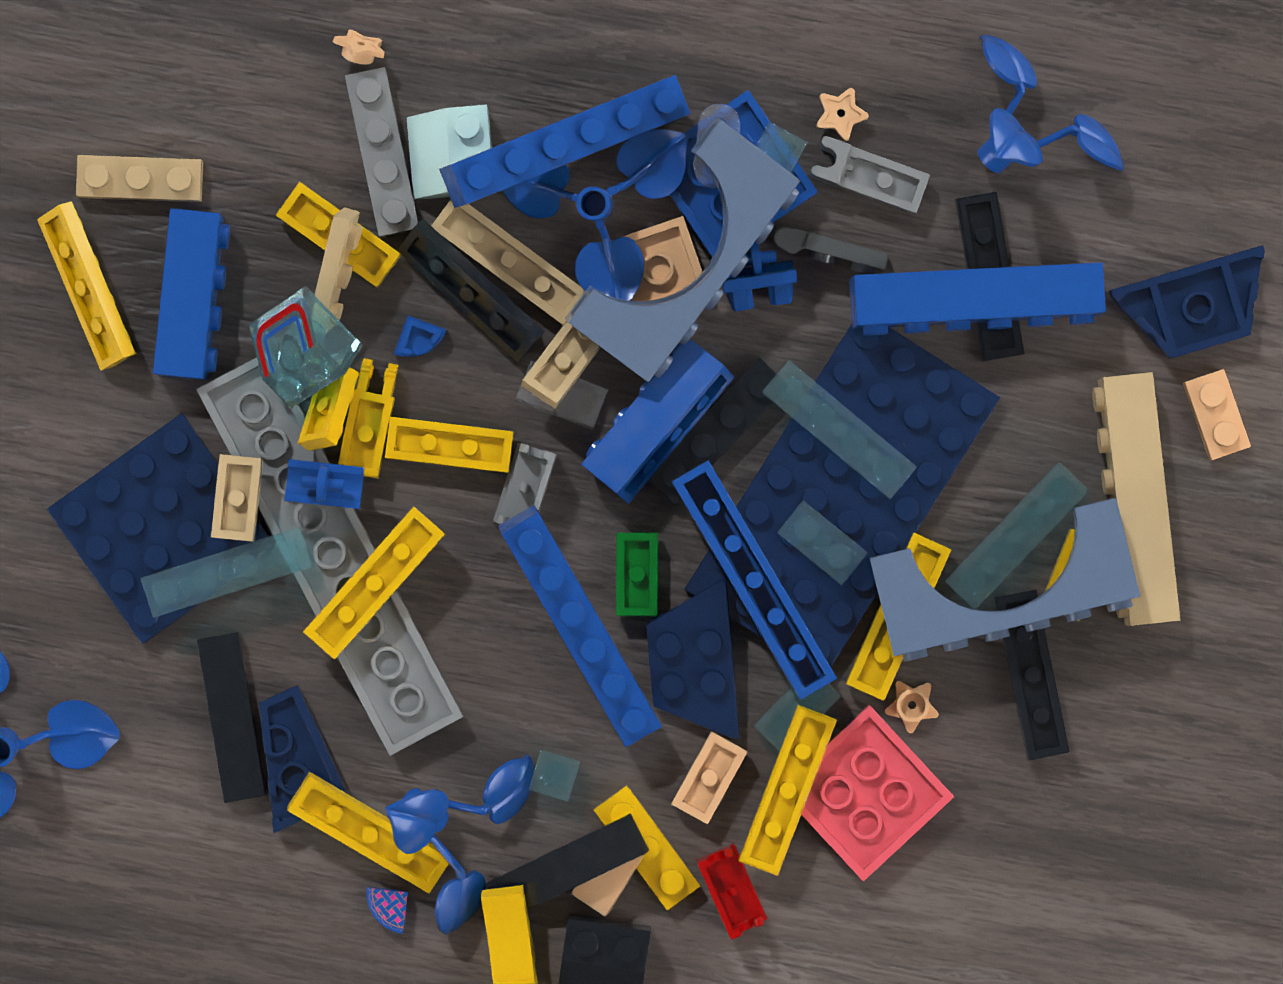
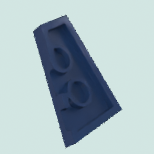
[259,685,349,834]

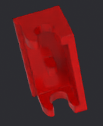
[696,843,767,940]

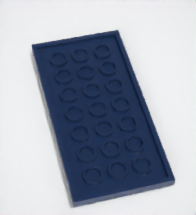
[684,324,1001,667]

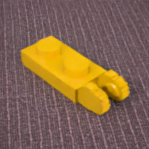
[338,358,398,479]

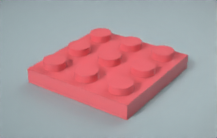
[801,705,954,882]

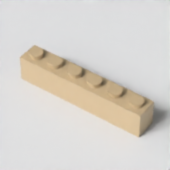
[1092,372,1181,626]

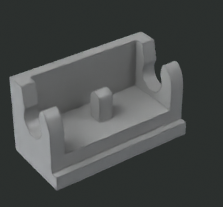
[493,443,557,524]

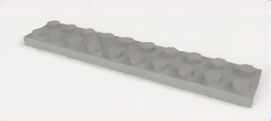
[196,351,464,756]

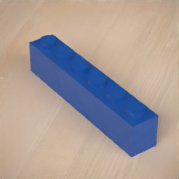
[439,75,691,208]
[849,262,1106,336]
[672,460,837,700]
[498,505,662,747]

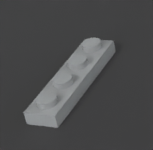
[345,67,419,238]

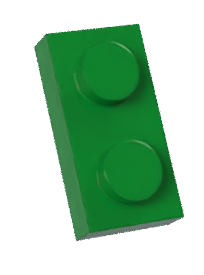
[616,533,658,616]

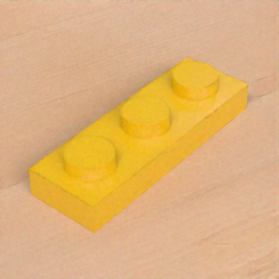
[276,181,401,288]
[385,417,514,473]
[594,785,700,910]

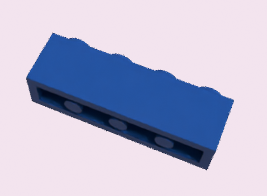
[153,208,230,381]
[581,339,735,504]

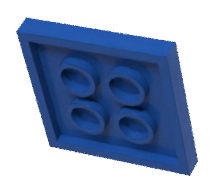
[669,90,818,258]

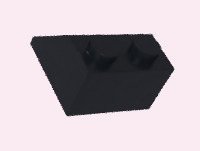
[558,914,651,984]

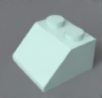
[407,104,492,200]

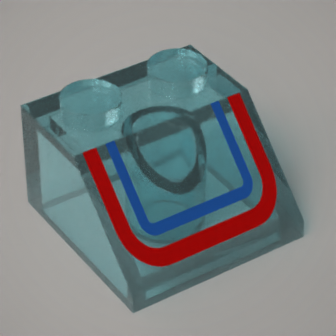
[249,286,363,409]

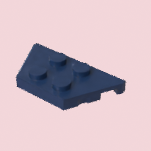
[1108,245,1265,359]
[646,579,740,738]

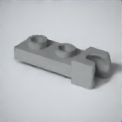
[809,136,930,215]

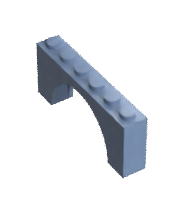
[565,118,801,382]
[870,498,1140,662]

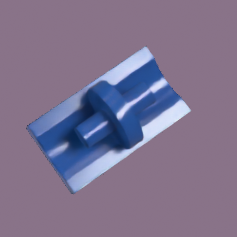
[722,242,797,312]
[284,459,365,509]

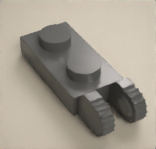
[773,226,888,274]

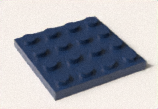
[47,413,278,644]

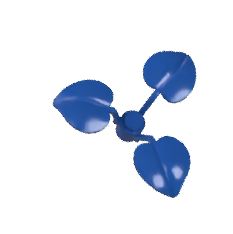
[977,34,1125,173]
[502,129,688,301]
[0,651,120,818]
[385,754,534,935]

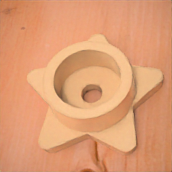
[332,30,385,65]
[816,88,869,141]
[885,681,939,733]

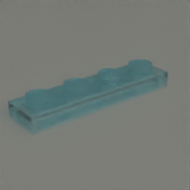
[762,360,917,499]
[944,462,1090,610]
[140,527,314,618]

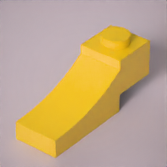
[481,885,538,984]

